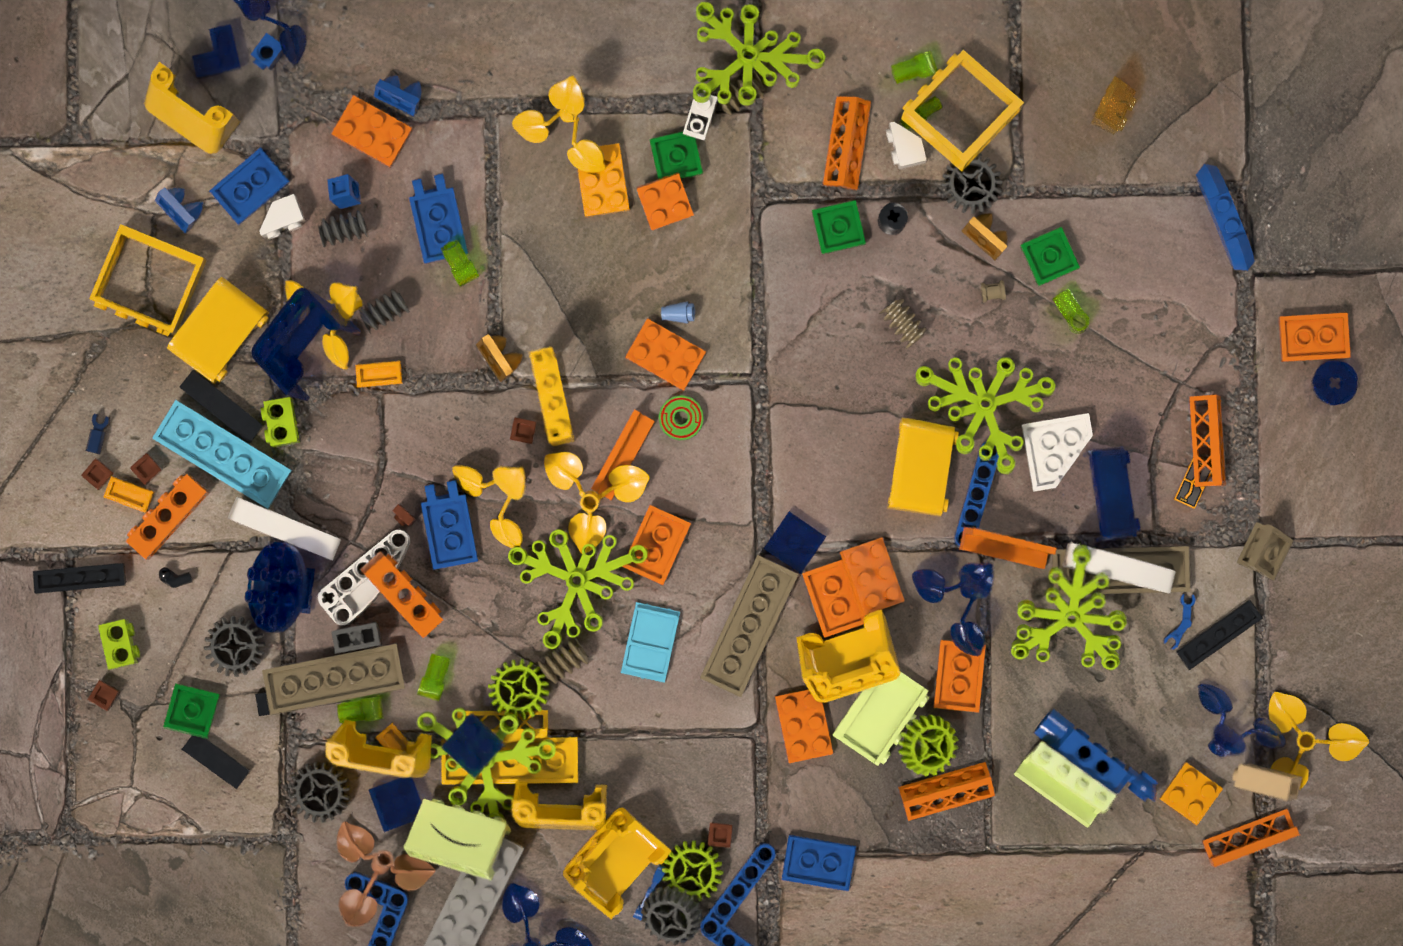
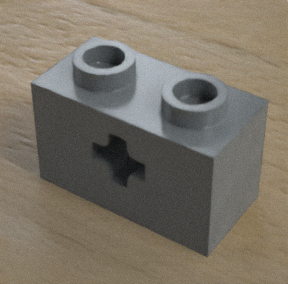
[331,623,383,654]

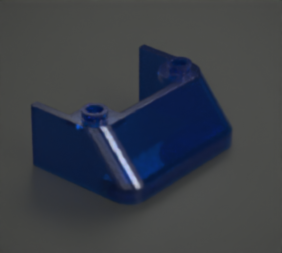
[251,288,361,401]
[1083,446,1140,542]

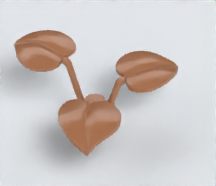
[337,821,435,927]

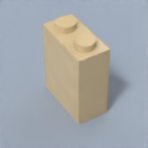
[1233,763,1302,800]

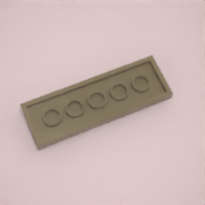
[1052,546,1190,595]
[700,555,798,697]
[262,644,405,715]

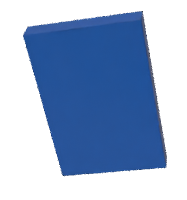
[209,147,290,225]
[781,835,856,891]

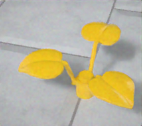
[512,75,606,173]
[285,280,363,370]
[544,452,650,554]
[452,465,525,548]
[1269,692,1369,790]

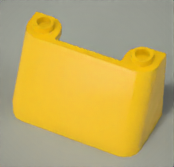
[145,62,240,154]
[167,277,270,384]
[887,417,959,517]
[796,610,900,702]
[326,720,432,778]
[512,782,607,830]
[563,807,672,919]

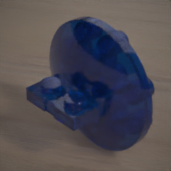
[245,542,315,633]

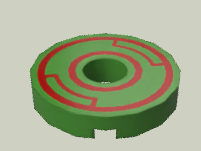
[659,395,704,441]

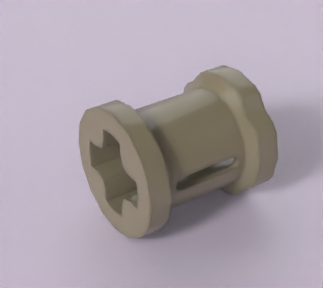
[981,280,1006,303]

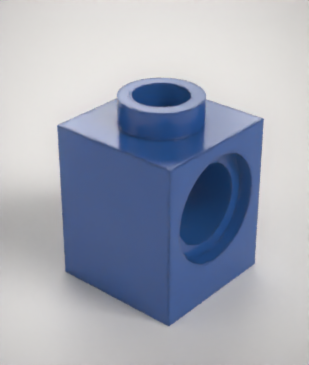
[251,33,287,71]
[327,174,361,209]

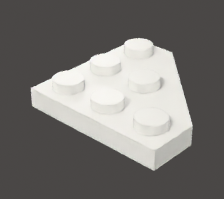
[1021,413,1093,492]

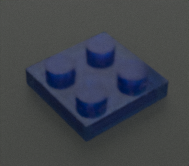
[764,511,826,574]
[441,713,505,778]
[368,777,422,832]

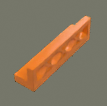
[823,96,871,190]
[1189,395,1226,487]
[591,409,655,501]
[959,527,1057,569]
[898,762,995,821]
[1202,808,1300,867]

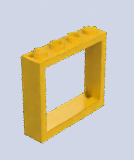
[901,50,1024,171]
[89,224,207,336]
[529,347,575,446]

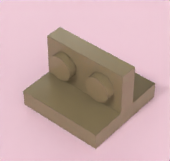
[1237,522,1293,581]

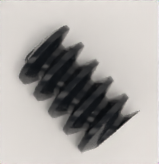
[878,203,908,235]

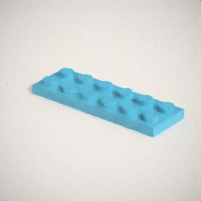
[152,400,292,509]

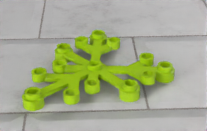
[693,2,825,106]
[915,357,1055,474]
[508,529,648,649]
[1011,545,1127,670]
[417,707,556,820]

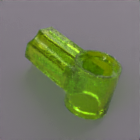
[891,51,938,85]
[441,240,480,287]
[1052,289,1089,334]
[417,653,450,702]
[337,696,384,723]

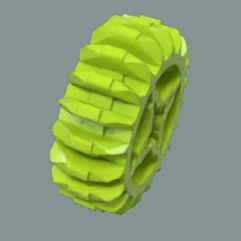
[488,659,549,720]
[898,714,959,776]
[662,840,723,901]

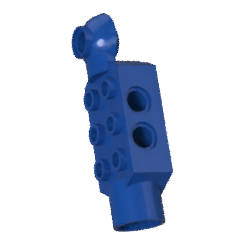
[1033,708,1158,802]

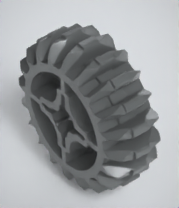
[941,154,1003,214]
[204,616,266,677]
[289,761,351,823]
[641,885,702,945]

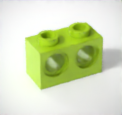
[261,397,300,447]
[98,619,140,670]

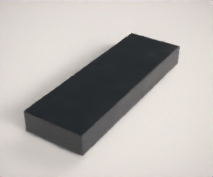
[181,735,250,789]

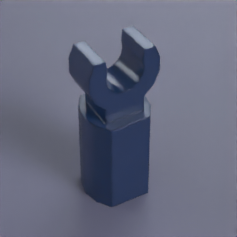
[85,414,110,454]

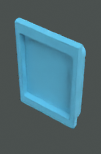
[621,602,680,683]

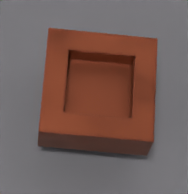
[510,417,537,444]
[130,453,162,485]
[81,458,114,490]
[392,504,416,527]
[87,680,120,711]
[708,823,732,848]

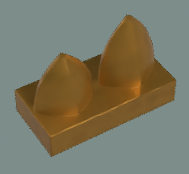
[962,213,1007,260]
[476,334,523,382]

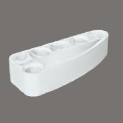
[228,497,341,560]
[318,530,410,626]
[1062,543,1176,594]

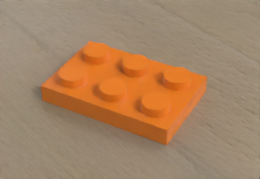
[331,95,413,168]
[1279,313,1351,362]
[625,318,706,391]
[622,505,691,585]
[840,537,905,616]
[802,560,865,638]
[933,640,986,712]
[775,689,833,763]

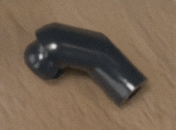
[159,567,193,588]

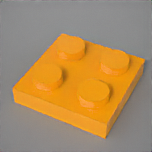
[1159,762,1223,825]

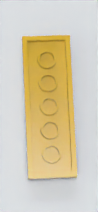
[441,737,578,785]

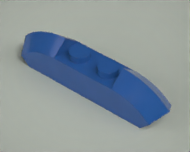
[1196,164,1255,271]

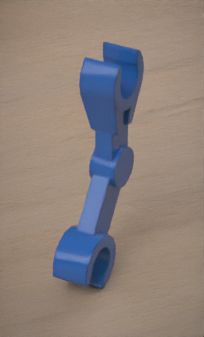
[1163,594,1196,649]
[633,864,667,921]

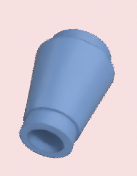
[661,301,695,324]

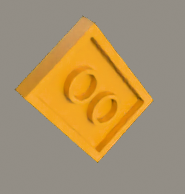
[577,143,630,217]

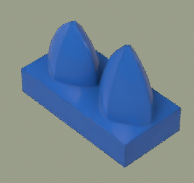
[374,75,421,116]
[155,187,203,233]

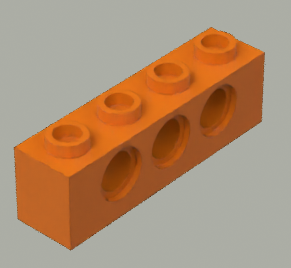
[126,474,209,560]
[360,551,443,639]

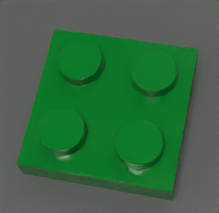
[649,132,703,179]
[812,200,866,255]
[1020,227,1080,287]
[163,684,220,739]

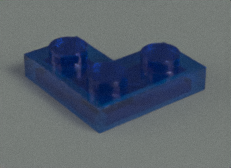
[192,24,242,79]

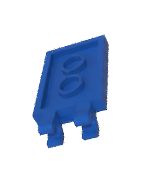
[409,174,469,264]
[421,480,478,570]

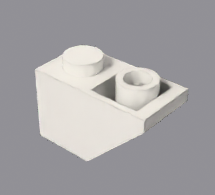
[683,93,718,140]
[886,122,927,169]
[259,194,306,239]

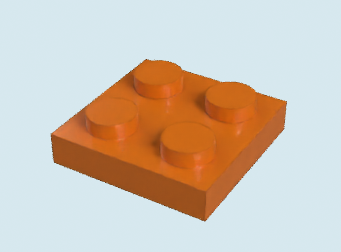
[636,172,694,231]

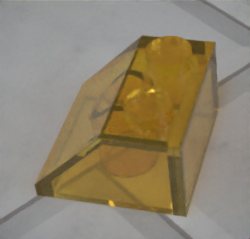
[1090,76,1137,135]

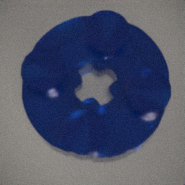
[1311,361,1358,406]

